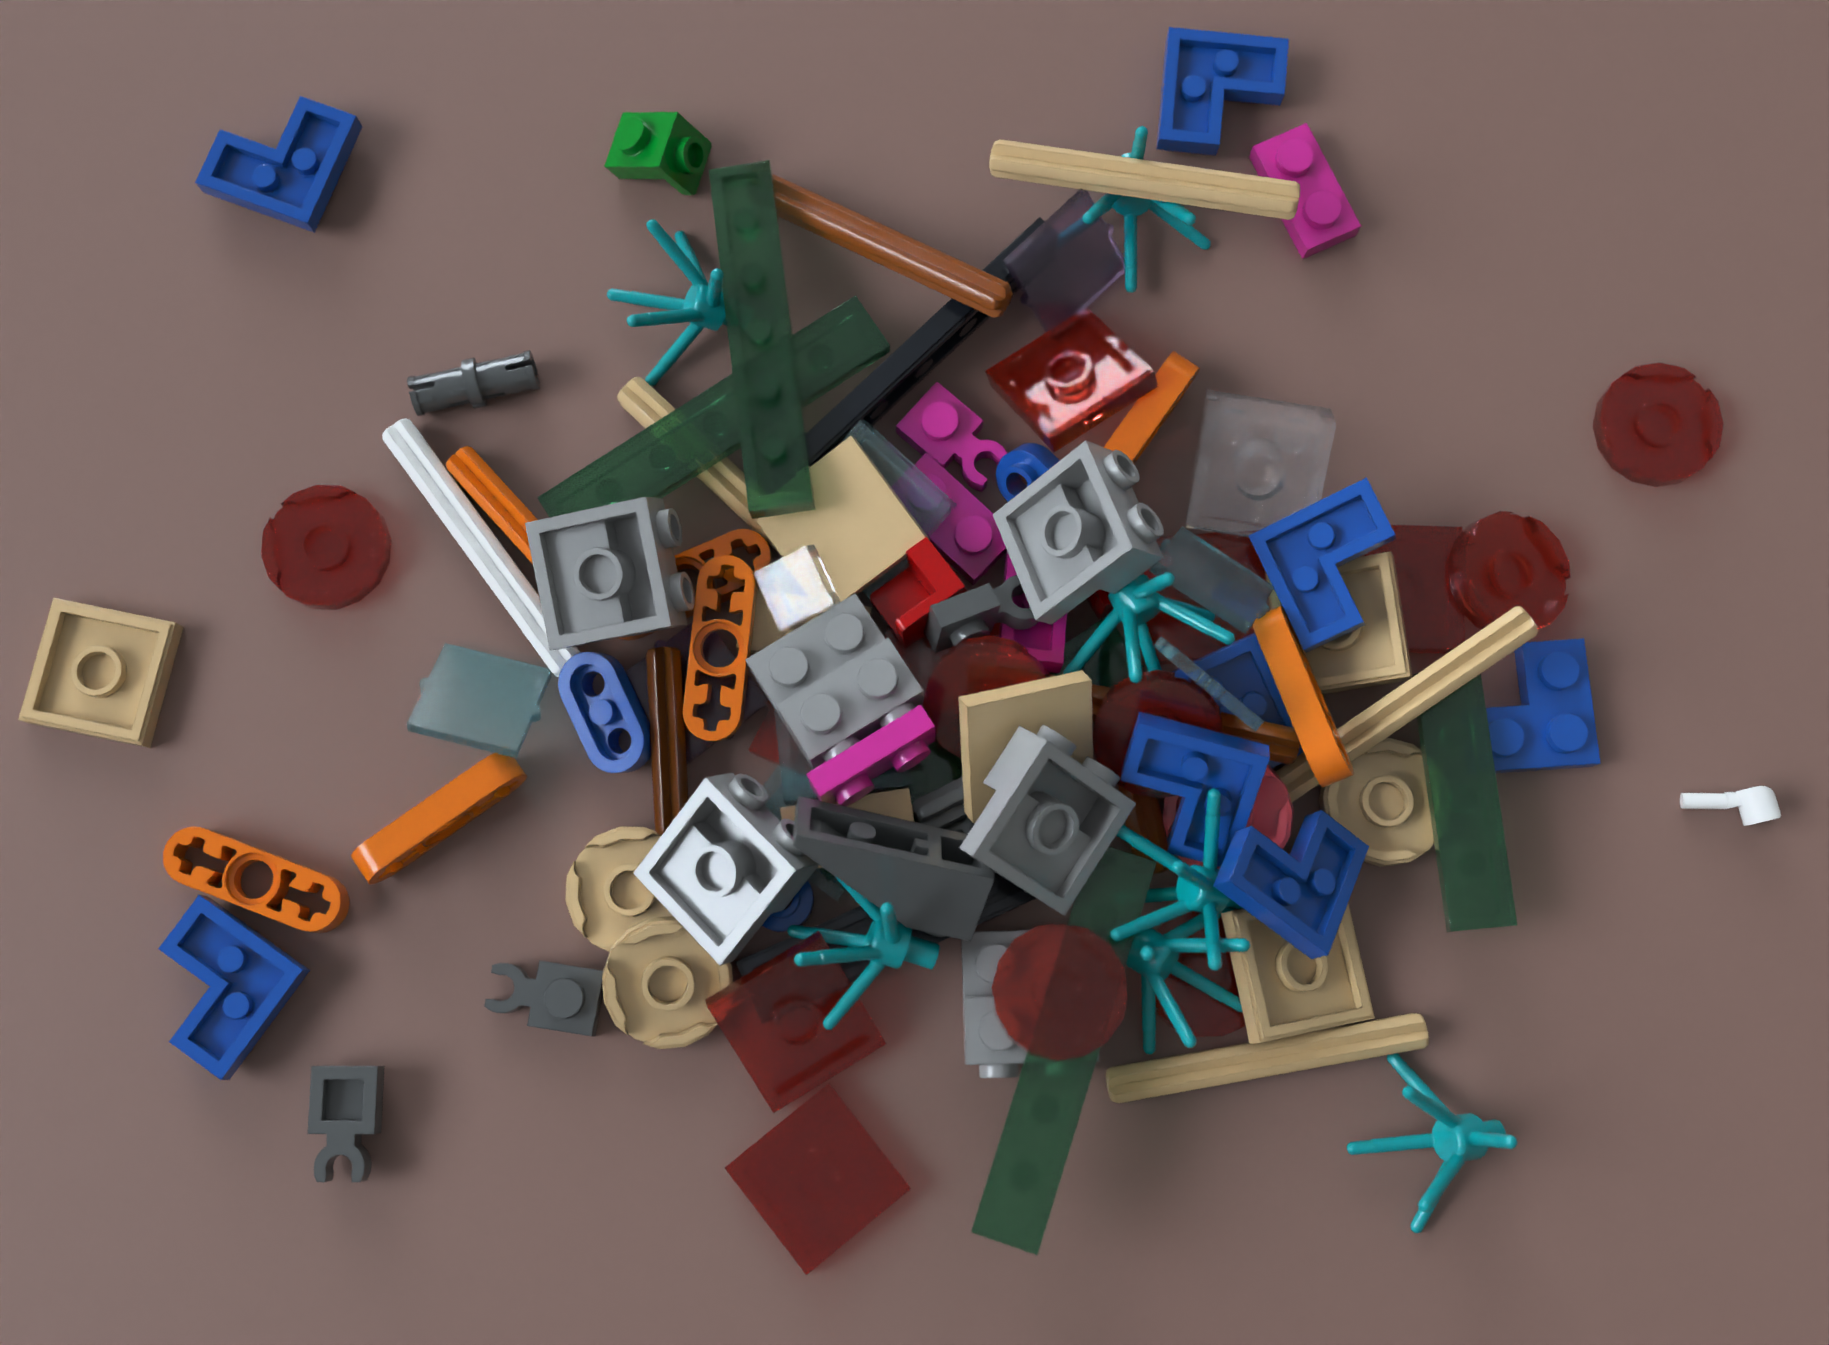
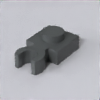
[484,961,603,1036]
[308,1066,385,1183]

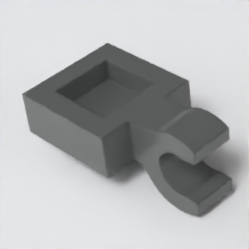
[924,575,1039,653]

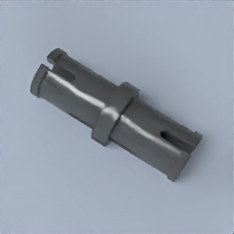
[407,350,540,416]

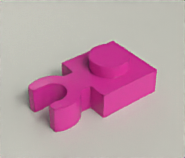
[896,382,1007,492]

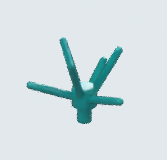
[1053,126,1211,293]
[607,219,754,387]
[1063,572,1235,700]
[1110,788,1243,971]
[787,876,940,1030]
[1105,907,1250,1055]
[1347,1053,1518,1233]

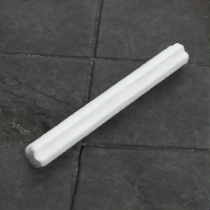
[382,418,581,677]

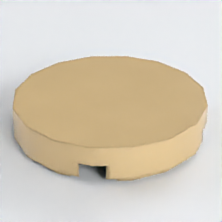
[1319,738,1451,867]
[565,827,673,952]
[602,916,733,1049]

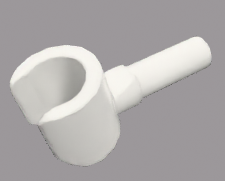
[1680,786,1781,826]

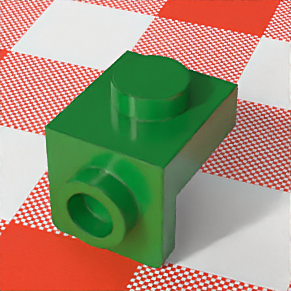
[604,112,711,195]

